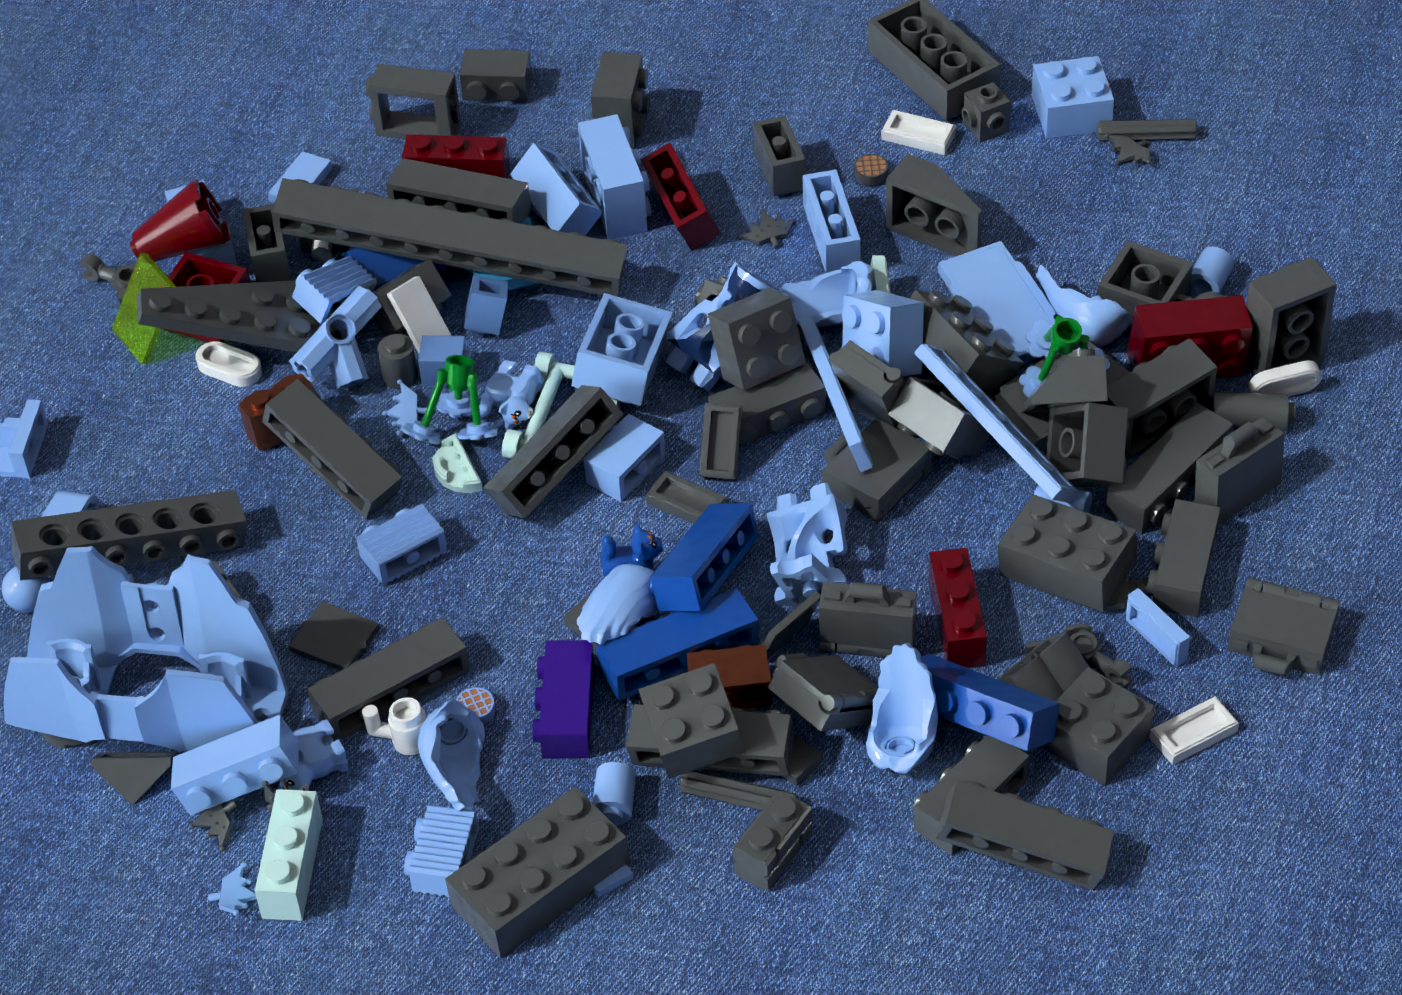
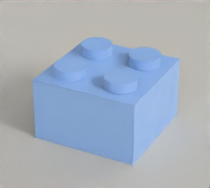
[1031,56,1114,139]
[842,290,924,377]

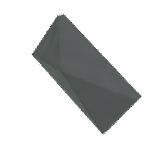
[91,751,179,805]

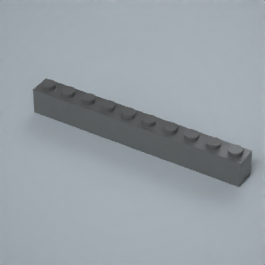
[272,178,627,297]

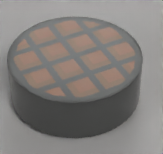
[854,154,888,186]

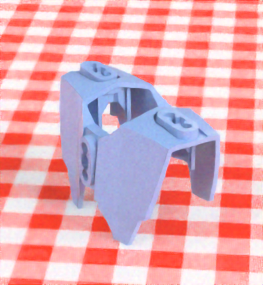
[4,546,289,752]

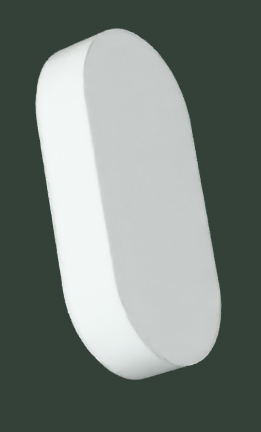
[196,341,262,387]
[1248,360,1322,397]

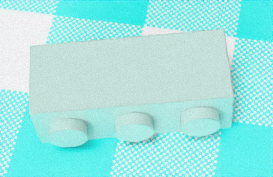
[255,789,323,921]

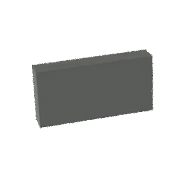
[699,402,743,479]
[646,471,729,524]

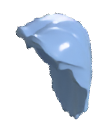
[779,261,873,327]
[1036,265,1133,348]
[577,564,664,645]
[866,643,938,774]
[417,699,485,811]

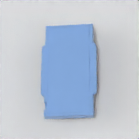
[938,241,1056,363]

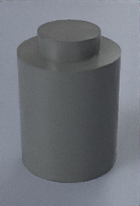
[378,334,418,389]

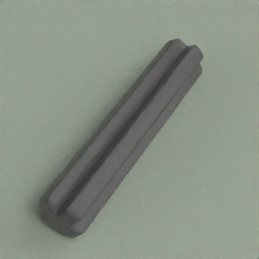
[1097,119,1198,141]
[679,770,797,810]

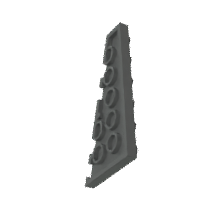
[137,280,342,353]

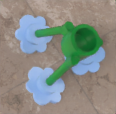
[1019,316,1110,397]
[402,355,498,445]

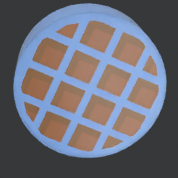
[456,687,495,725]

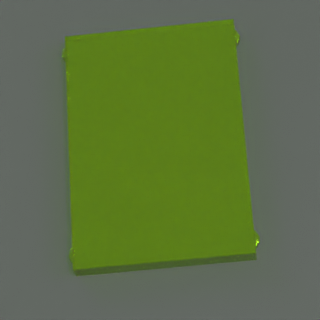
[112,253,176,364]

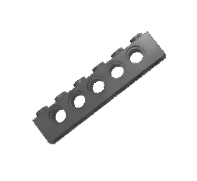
[11,490,247,580]

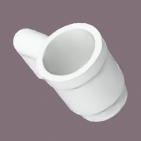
[362,697,427,755]

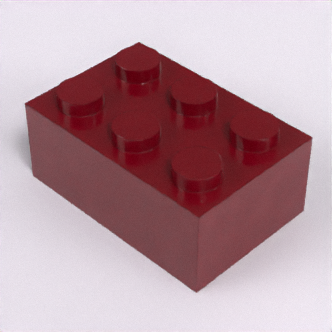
[1127,295,1253,378]

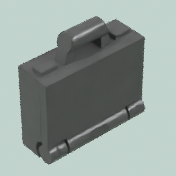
[829,340,905,429]
[1192,417,1285,525]
[822,418,933,521]
[1227,577,1340,676]
[819,582,917,657]
[768,653,878,731]

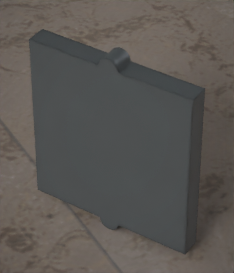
[762,591,821,658]
[289,601,380,670]

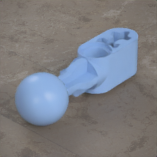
[2,491,100,613]

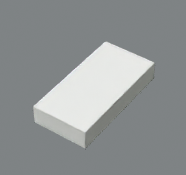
[881,110,956,155]
[387,276,452,353]
[1149,696,1239,765]

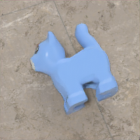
[479,360,545,430]
[278,719,348,791]

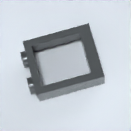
[366,64,462,139]

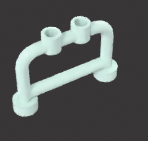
[502,351,620,461]

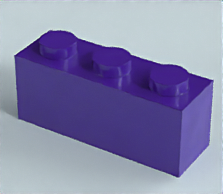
[532,640,595,759]

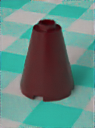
[130,179,232,263]

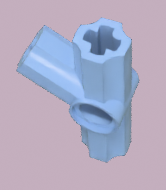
[289,286,382,389]

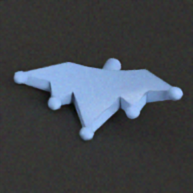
[382,379,427,436]
[208,862,257,916]

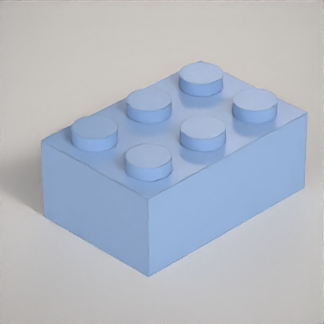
[578,114,651,239]
[571,293,673,406]

